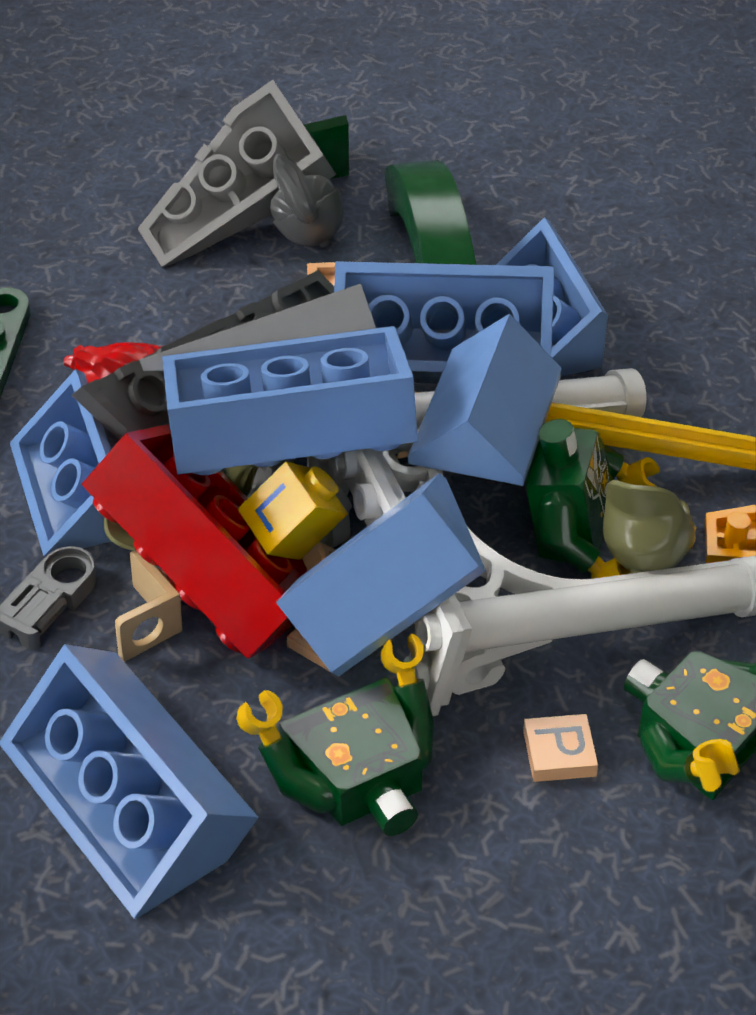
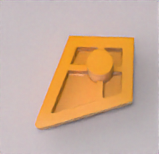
[704,505,756,563]

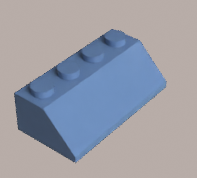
[334,261,554,384]
[162,326,418,475]
[0,644,259,919]

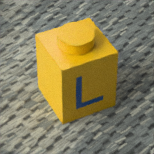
[238,461,348,560]

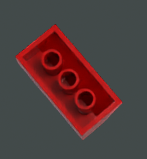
[81,424,308,659]

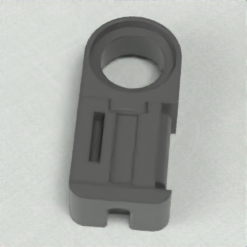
[0,546,97,650]

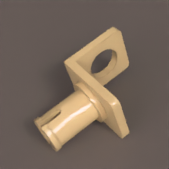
[115,551,182,662]

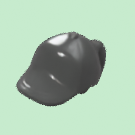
[270,154,344,247]

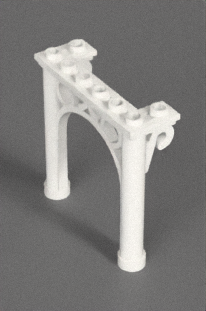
[307,368,756,716]

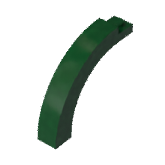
[384,160,476,265]

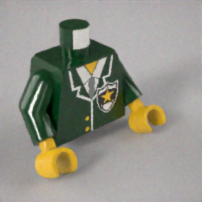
[527,419,660,579]

